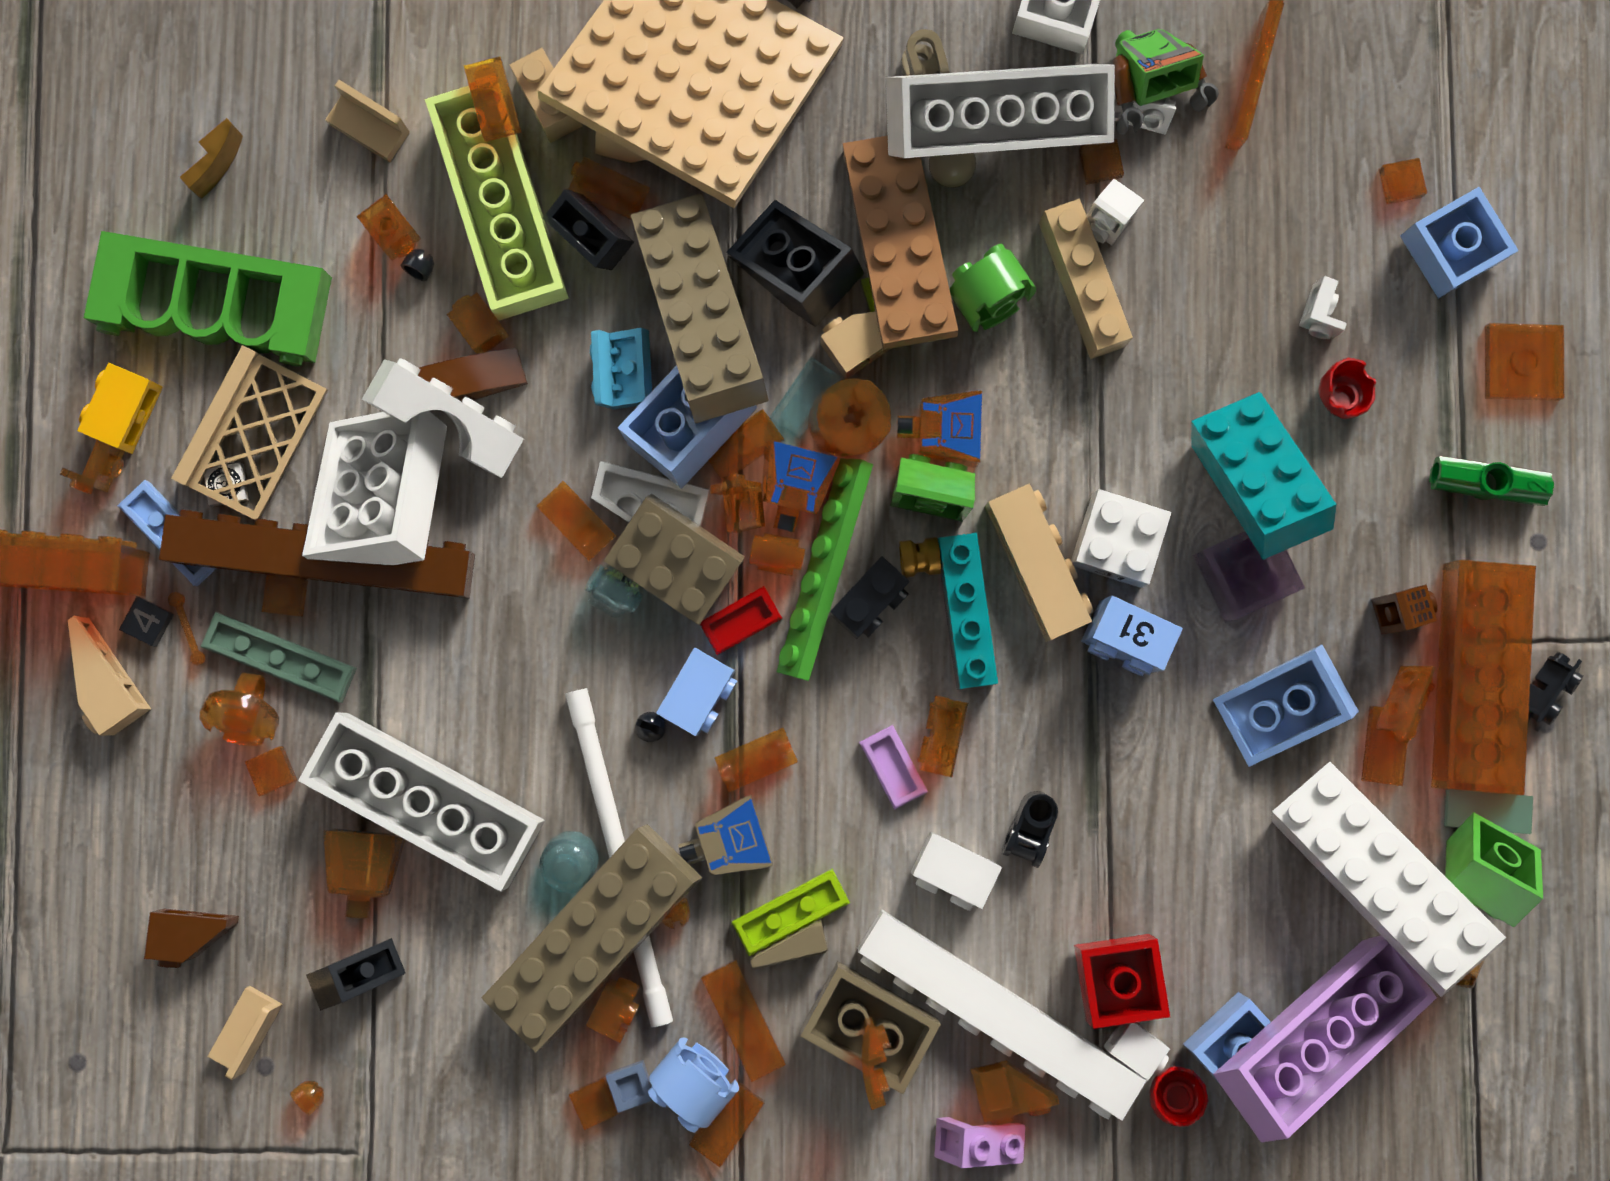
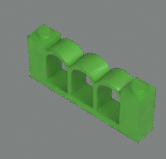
[84,231,332,366]

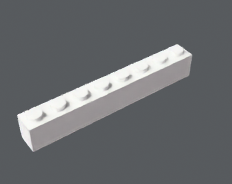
[857,909,1146,1121]

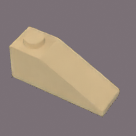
[820,312,892,380]
[68,616,151,736]

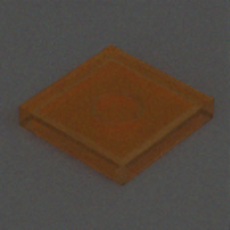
[1485,323,1564,401]

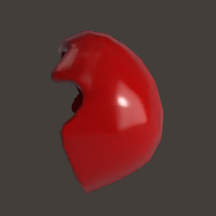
[1318,357,1376,419]
[1149,1066,1209,1127]

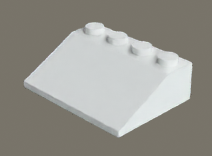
[302,411,447,565]

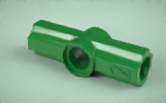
[1429,456,1554,506]

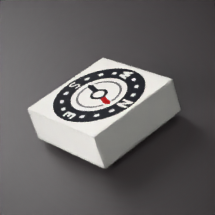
[204,463,249,507]

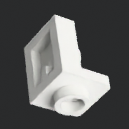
[1299,276,1347,339]

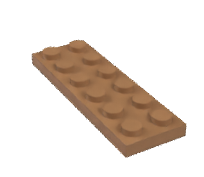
[843,136,958,350]

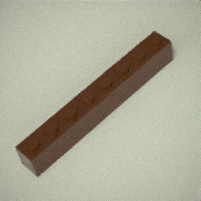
[159,510,475,599]

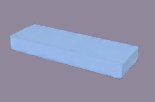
[117,480,216,586]

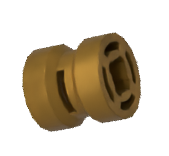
[899,537,941,578]

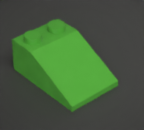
[890,454,975,522]

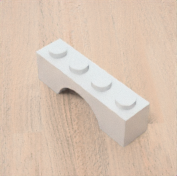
[361,358,524,478]

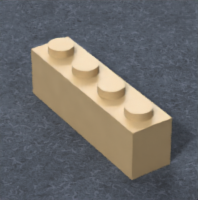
[1039,198,1133,360]
[985,483,1094,642]

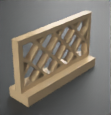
[171,345,328,520]

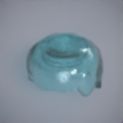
[539,831,599,894]

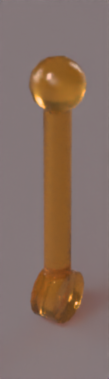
[168,592,205,666]

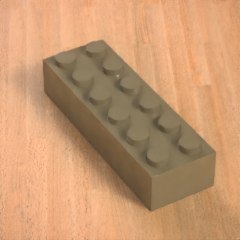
[631,193,769,424]
[481,824,702,1053]

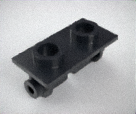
[1515,652,1584,732]

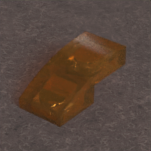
[536,480,616,561]

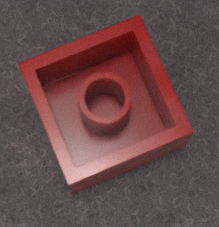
[1074,934,1170,1029]

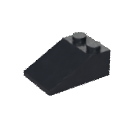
[726,200,864,327]

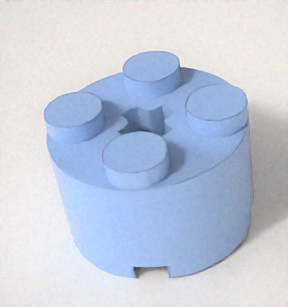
[648,1038,739,1133]

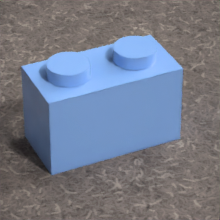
[656,647,737,736]

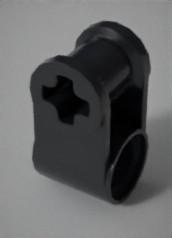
[1002,791,1058,868]

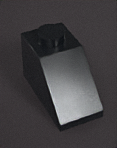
[306,938,406,1011]

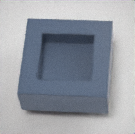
[606,1060,653,1113]

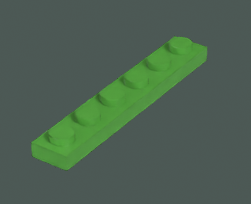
[776,458,873,681]

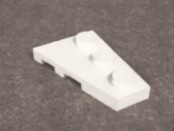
[591,461,710,526]

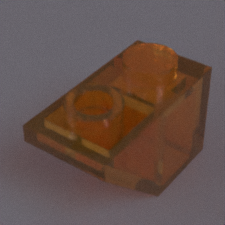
[970,1060,1060,1125]

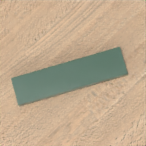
[201,612,357,703]

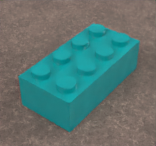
[1191,392,1337,559]

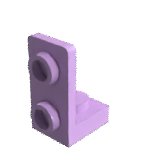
[934,1117,1025,1168]

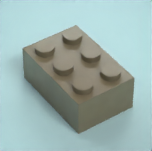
[604,493,745,625]
[800,961,941,1094]

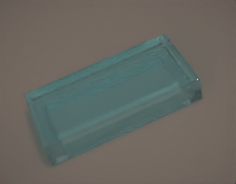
[769,357,842,440]

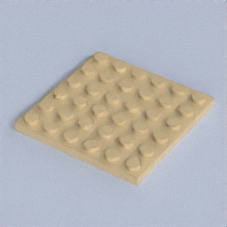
[538,0,843,208]

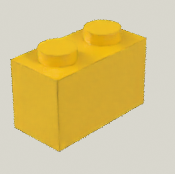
[77,362,163,454]

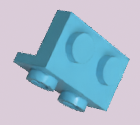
[590,328,652,410]

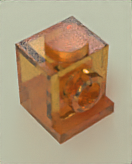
[586,977,640,1043]

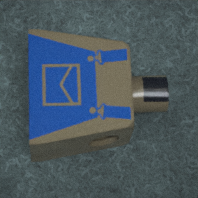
[678,795,773,875]

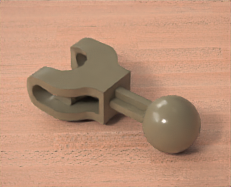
[900,29,976,188]

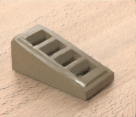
[751,919,828,969]

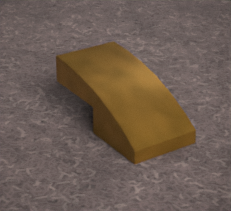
[180,118,243,199]

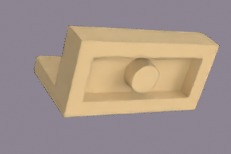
[325,80,410,162]
[207,986,283,1080]

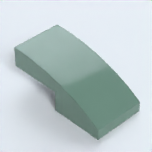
[1444,788,1533,834]

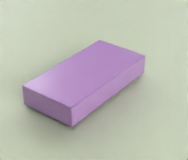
[859,725,928,810]

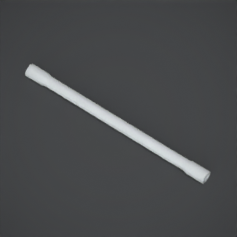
[565,688,673,1027]

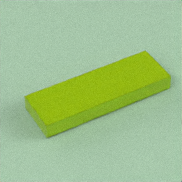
[732,868,850,956]

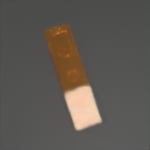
[1225,0,1284,151]

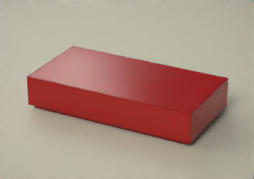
[700,586,783,656]

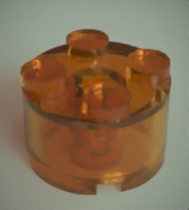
[808,378,891,458]

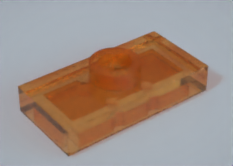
[708,409,784,483]

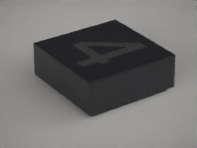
[119,596,174,647]

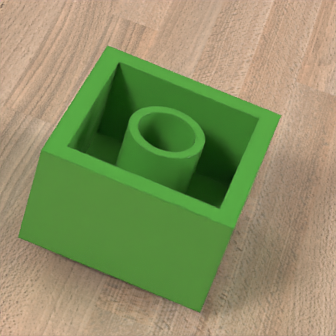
[1445,812,1543,927]

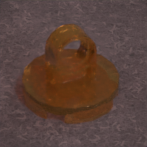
[199,673,280,746]

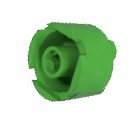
[949,244,1036,332]

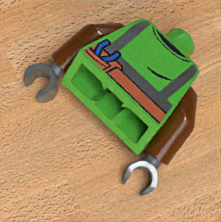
[1112,29,1219,135]

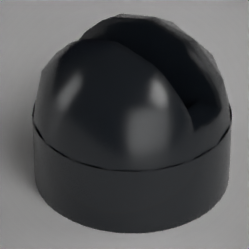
[401,249,434,281]
[635,712,666,742]

